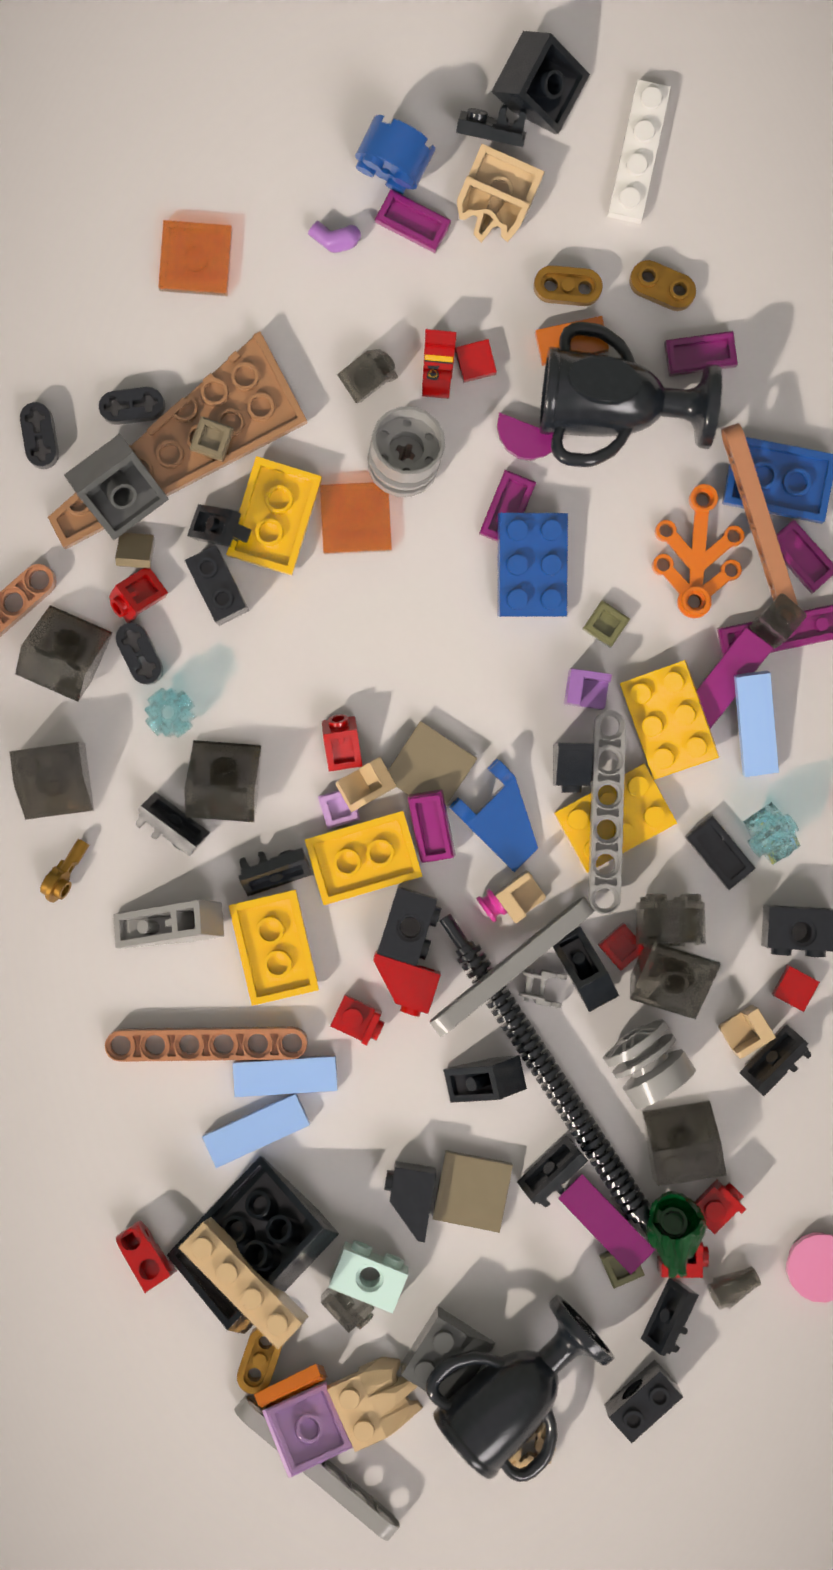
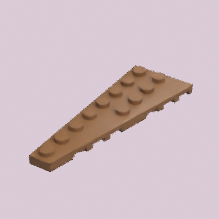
[48,331,308,549]

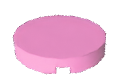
[786,1232,833,1303]

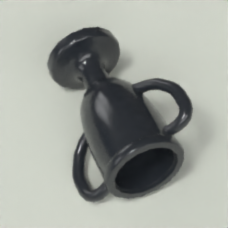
[539,322,722,467]
[426,1295,615,1482]

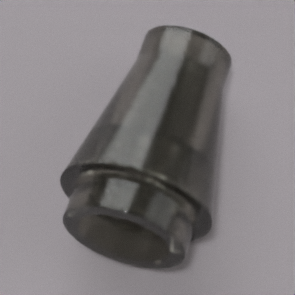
[707,1266,761,1310]

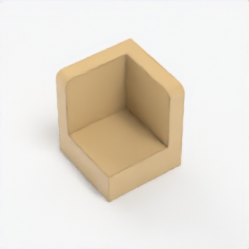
[336,757,397,812]
[494,870,546,923]
[719,1005,776,1059]

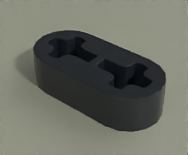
[99,387,165,425]
[20,402,59,469]
[116,623,163,685]

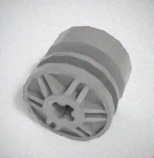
[367,407,445,497]
[603,1019,696,1109]

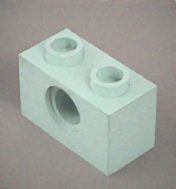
[328,1241,408,1314]

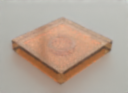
[158,220,233,296]
[320,482,392,555]

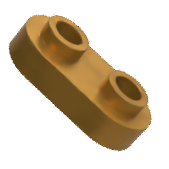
[629,260,696,311]
[533,265,603,306]
[237,1327,282,1394]

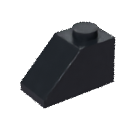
[553,743,594,793]
[553,927,619,1012]
[443,1055,527,1103]
[384,1161,436,1242]

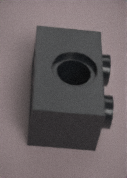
[185,545,249,626]
[377,886,442,966]
[761,905,833,957]
[605,1359,683,1443]

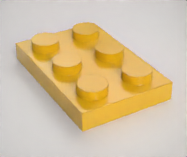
[226,456,322,576]
[620,660,720,780]
[554,763,677,873]
[305,811,423,905]
[229,889,319,1006]

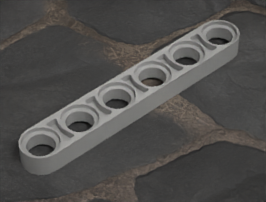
[588,710,626,914]
[429,897,595,1036]
[234,1395,400,1541]

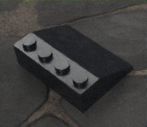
[166,1156,339,1334]

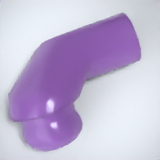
[308,220,361,253]

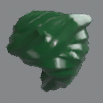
[646,1191,707,1278]

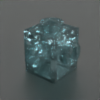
[144,688,197,738]
[743,802,801,865]

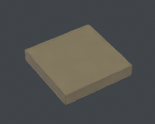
[388,721,477,806]
[432,1150,513,1233]

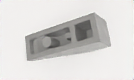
[113,900,224,949]

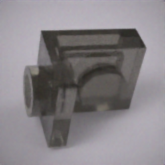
[337,349,398,403]
[749,593,807,649]
[321,1288,374,1333]

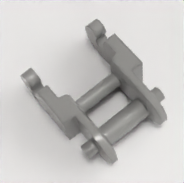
[519,969,567,1008]

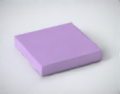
[262,1382,353,1478]

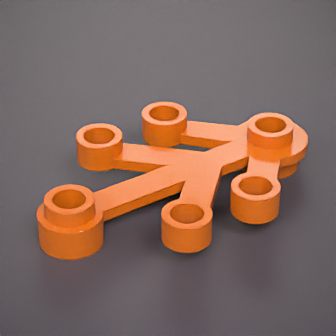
[652,484,745,619]

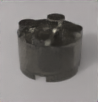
[636,894,706,946]

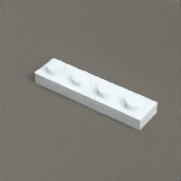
[607,79,671,224]

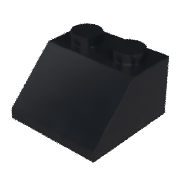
[491,31,590,134]

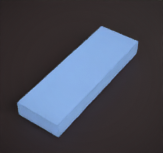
[734,670,779,777]
[233,1055,338,1097]
[202,1093,310,1168]

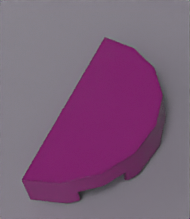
[497,412,553,461]

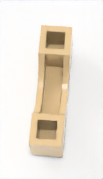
[179,1217,309,1349]

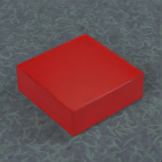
[455,339,497,383]
[597,923,646,971]
[772,965,820,1012]

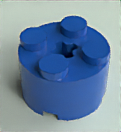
[355,115,435,194]

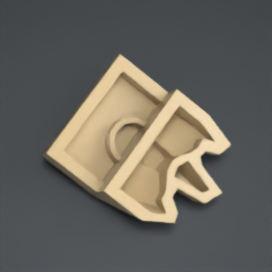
[457,144,545,243]
[327,1356,423,1452]

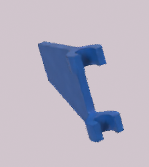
[448,758,538,872]

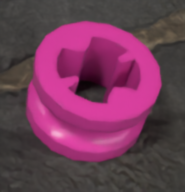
[476,888,507,923]

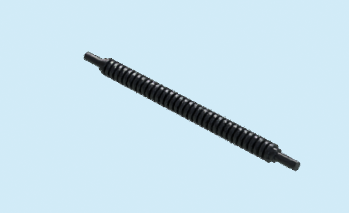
[440,914,650,1234]

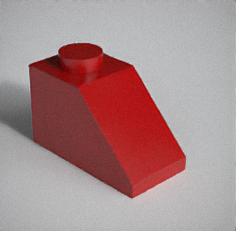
[373,951,441,1017]

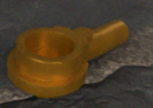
[40,839,90,903]

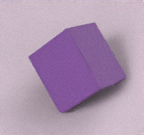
[564,668,612,710]

